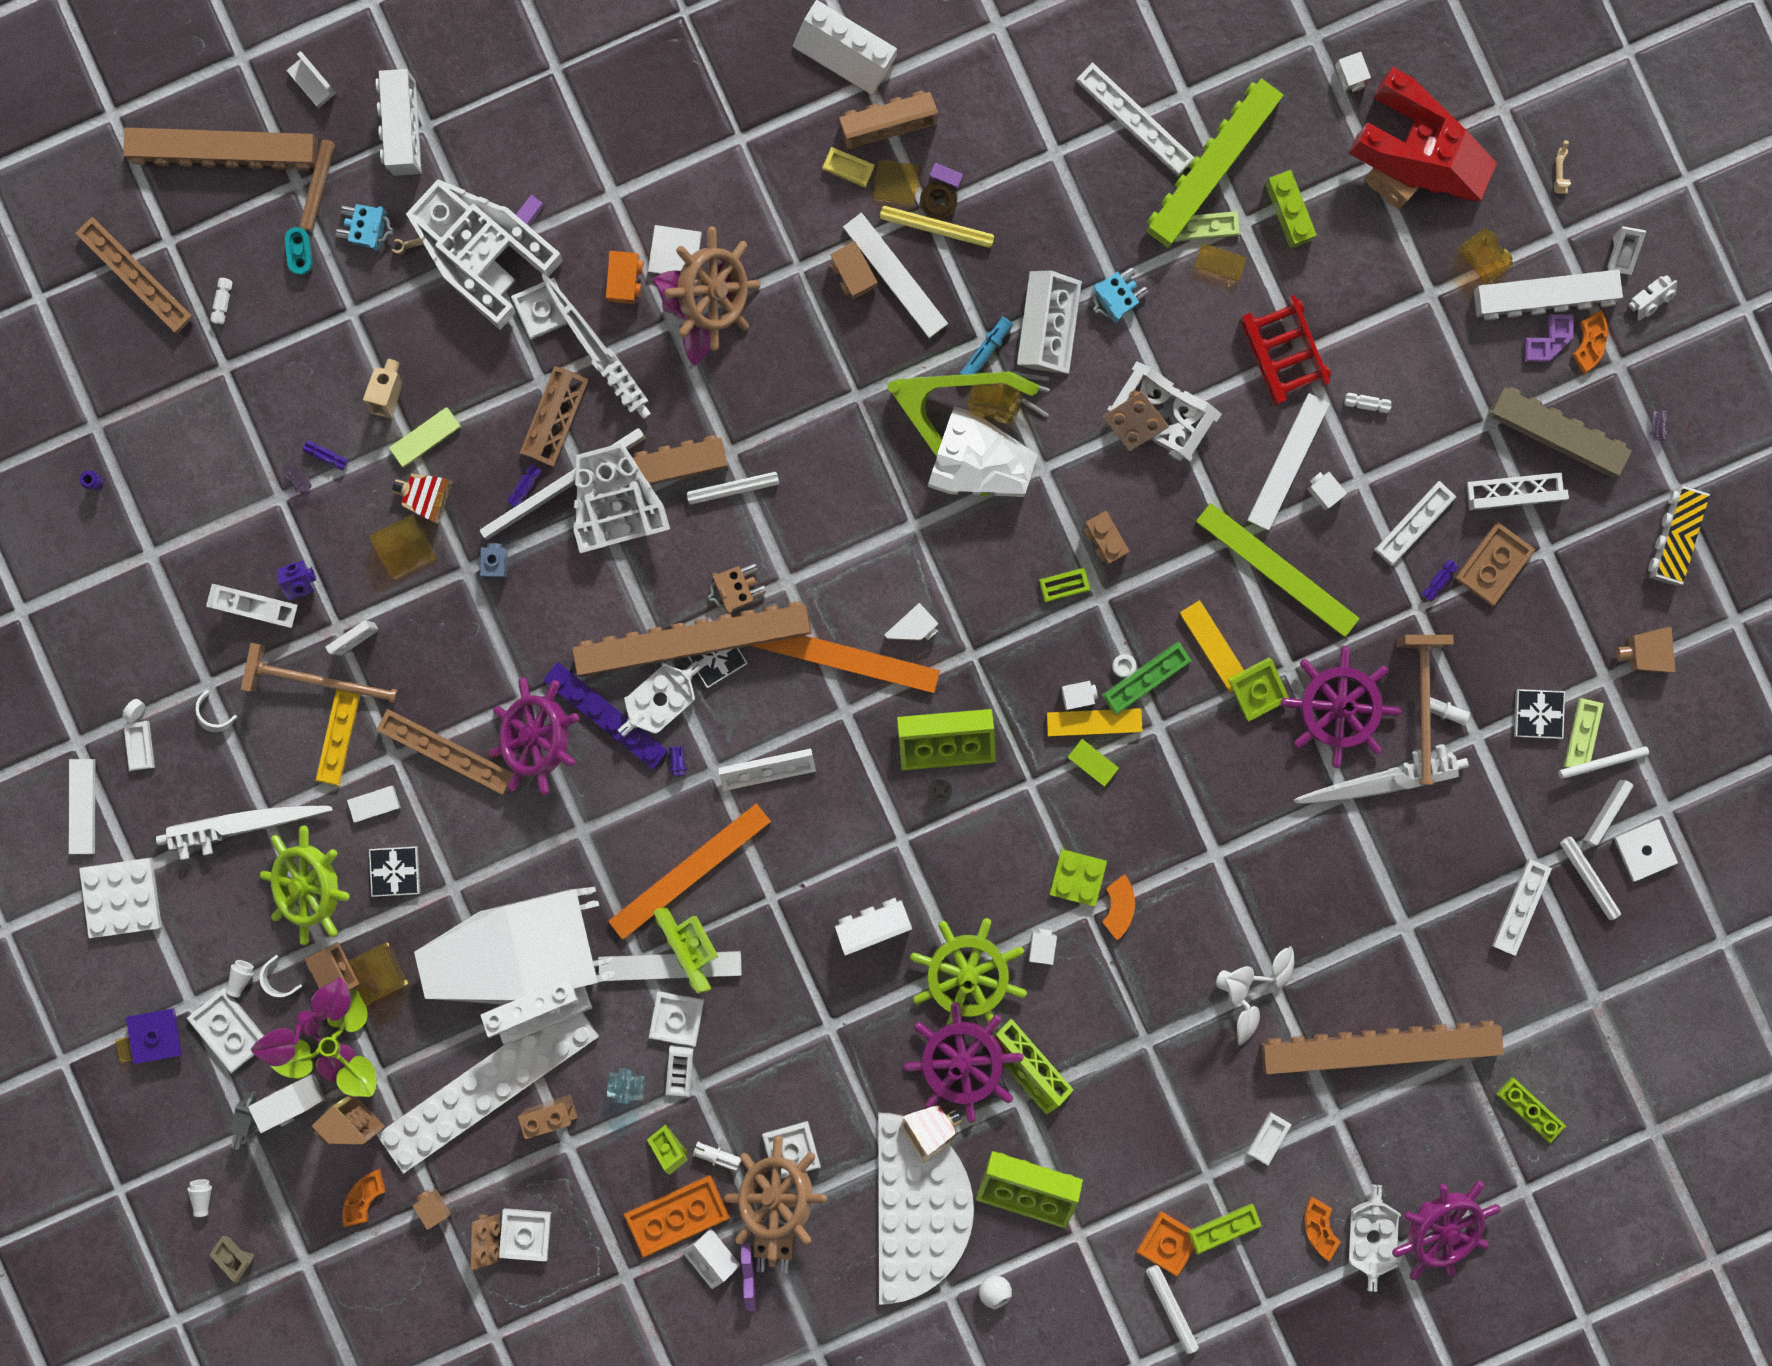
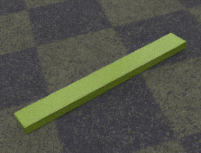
[1196,503,1360,637]

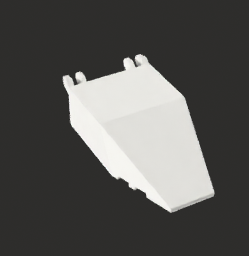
[414,887,616,1004]

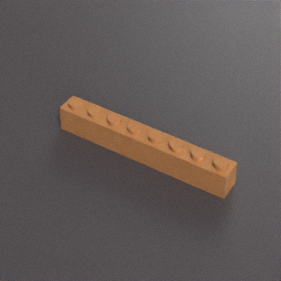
[123,128,318,171]

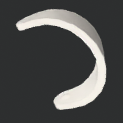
[196,690,237,732]
[260,955,302,997]

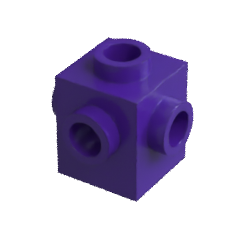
[277,560,316,600]

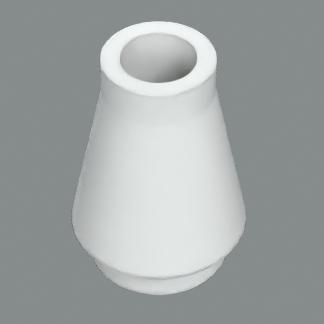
[226,960,254,997]
[188,1179,212,1217]

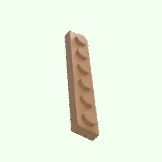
[76,217,194,333]
[377,709,513,795]

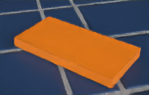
[624,1174,730,1258]

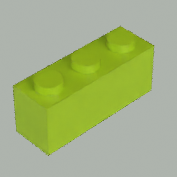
[1265,170,1317,249]

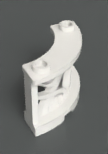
[1107,361,1222,462]

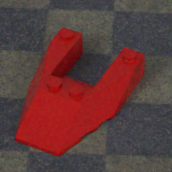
[1348,67,1497,202]

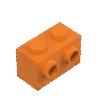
[606,251,644,304]

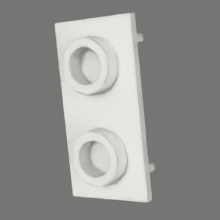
[1628,275,1677,321]

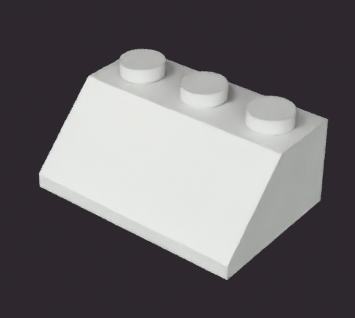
[835,898,912,955]

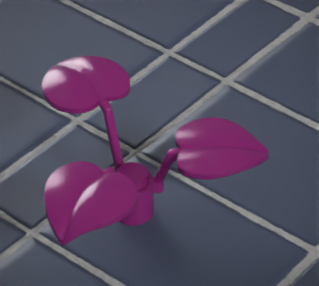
[653,262,732,366]
[250,977,356,1082]

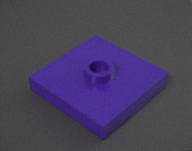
[126,1008,183,1064]

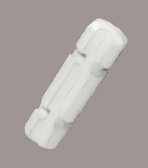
[210,278,232,325]
[1344,393,1391,413]

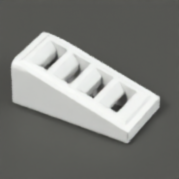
[666,1044,694,1097]

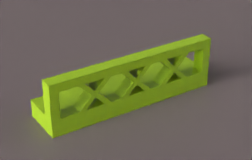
[993,1019,1074,1114]

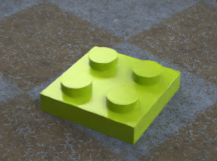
[1228,658,1289,722]
[1049,849,1107,907]

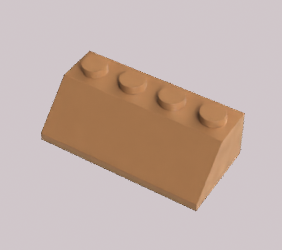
[839,91,938,150]
[312,1096,385,1144]

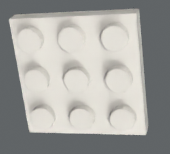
[79,858,162,938]

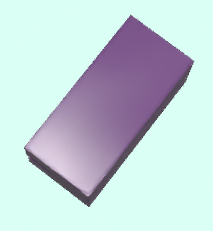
[929,163,963,190]
[516,195,544,226]

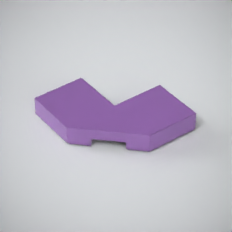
[1524,314,1573,363]
[741,1243,755,1311]

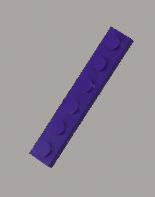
[543,662,668,769]

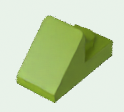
[647,1125,688,1175]

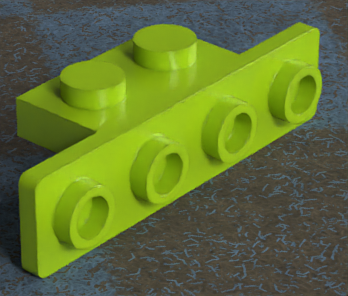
[653,907,719,994]

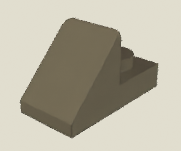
[210,1235,254,1283]

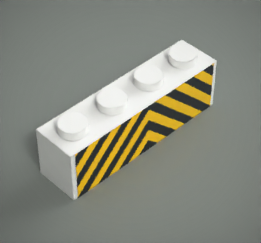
[1648,486,1710,586]

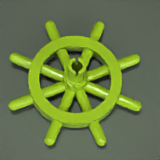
[259,826,350,946]
[910,918,1027,1030]

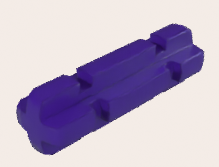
[303,441,348,471]
[507,464,541,507]
[1422,560,1459,602]

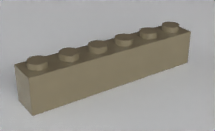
[1487,387,1632,478]

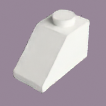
[884,603,938,641]

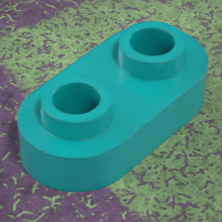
[285,227,313,275]

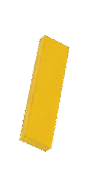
[1179,600,1244,693]
[315,689,361,786]
[1047,708,1143,736]

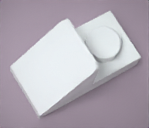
[1607,226,1646,275]

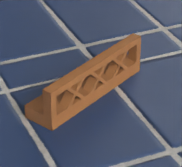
[520,366,588,467]

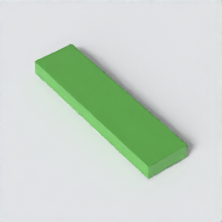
[1102,642,1192,715]

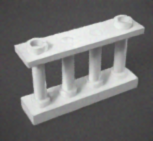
[481,977,592,1045]

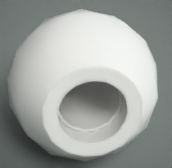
[979,1275,1012,1309]

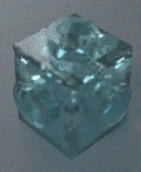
[607,1068,645,1104]

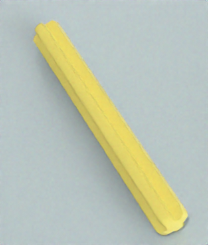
[880,206,994,248]

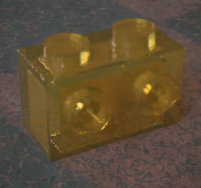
[1458,227,1514,285]
[967,383,1023,423]

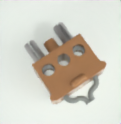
[708,564,767,614]
[754,1220,796,1274]

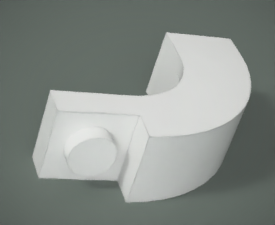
[206,584,297,628]

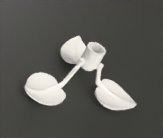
[1216,946,1294,1045]

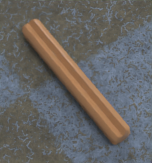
[299,140,335,232]

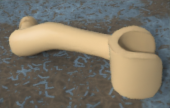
[1554,140,1570,194]
[392,238,424,255]

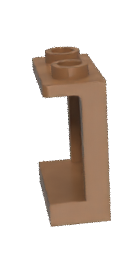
[518,1095,578,1139]

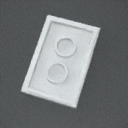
[186,988,264,1073]

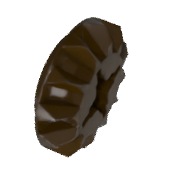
[920,182,957,220]

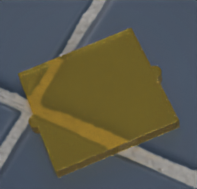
[873,160,920,204]

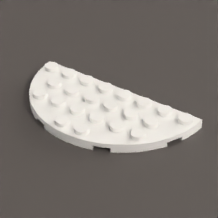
[878,1113,974,1305]

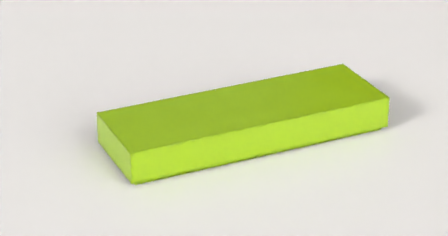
[1187,1204,1262,1254]

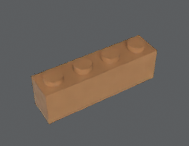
[632,435,729,485]

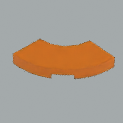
[1572,310,1608,375]
[1102,874,1135,940]
[342,1169,386,1228]
[1304,1196,1341,1262]

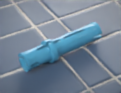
[960,316,1014,375]

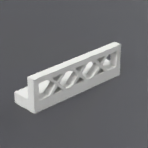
[1466,473,1569,511]

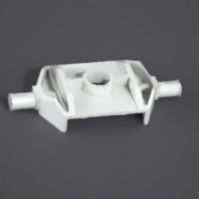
[617,661,702,737]
[1349,1185,1401,1292]

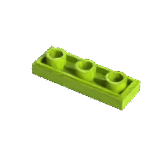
[1496,1077,1566,1143]

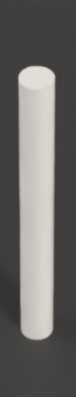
[1558,746,1649,779]

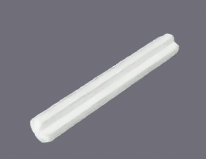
[687,472,779,504]
[1560,837,1621,920]
[1146,1265,1199,1354]

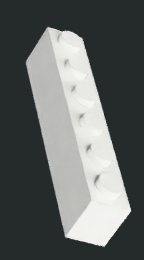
[1473,270,1623,321]

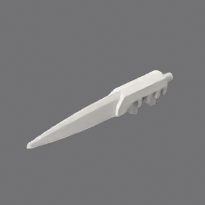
[542,273,651,419]
[1294,744,1469,803]
[156,806,333,860]

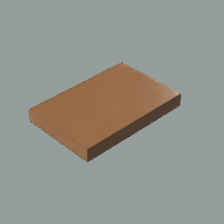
[1454,522,1535,607]

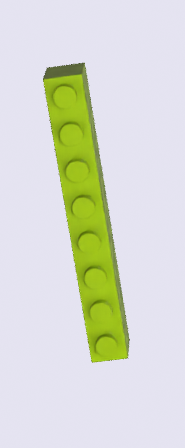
[1146,78,1284,248]

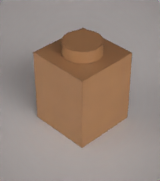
[412,1189,451,1230]

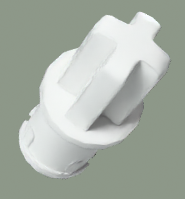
[1430,697,1470,726]
[693,1142,741,1171]

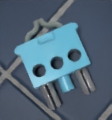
[335,204,393,251]
[1092,268,1149,322]

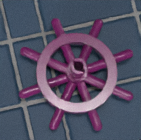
[1280,646,1402,768]
[489,677,580,795]
[903,1002,1024,1123]
[1392,1181,1501,1280]

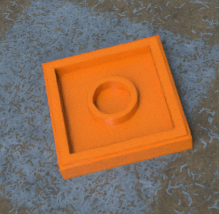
[1136,1211,1194,1277]

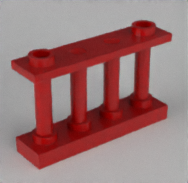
[1239,295,1332,406]

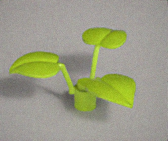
[270,989,377,1097]

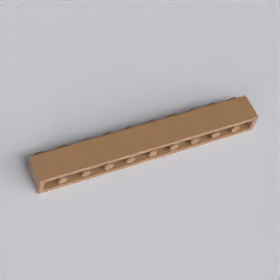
[572,601,812,677]
[1261,1020,1504,1074]

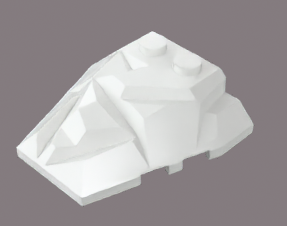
[928,406,1038,497]
[574,443,670,553]

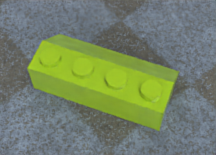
[897,709,996,770]
[976,1151,1083,1229]

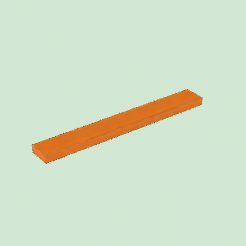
[752,636,940,693]
[608,803,771,940]

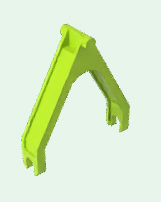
[887,371,1040,497]

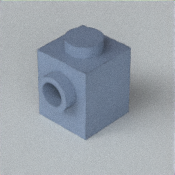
[480,543,508,578]

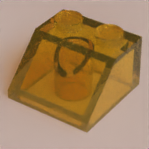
[369,515,437,580]
[348,942,409,1006]

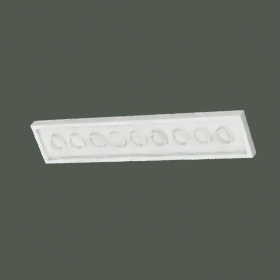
[376,1012,599,1174]

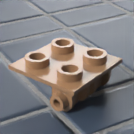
[1103,390,1169,451]
[471,1214,501,1270]

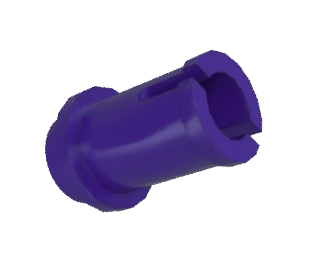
[79,470,104,490]
[669,746,688,776]

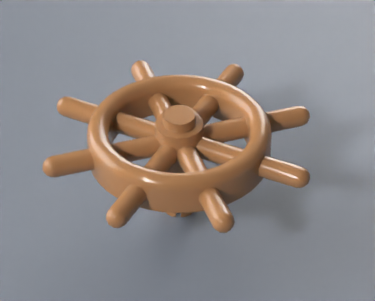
[664,226,761,351]
[724,1135,827,1262]

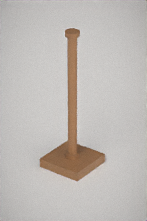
[1396,635,1454,785]
[241,643,397,704]

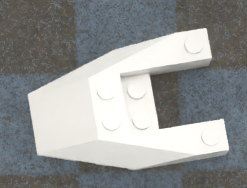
[406,179,563,330]

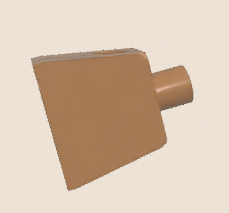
[1616,627,1676,673]

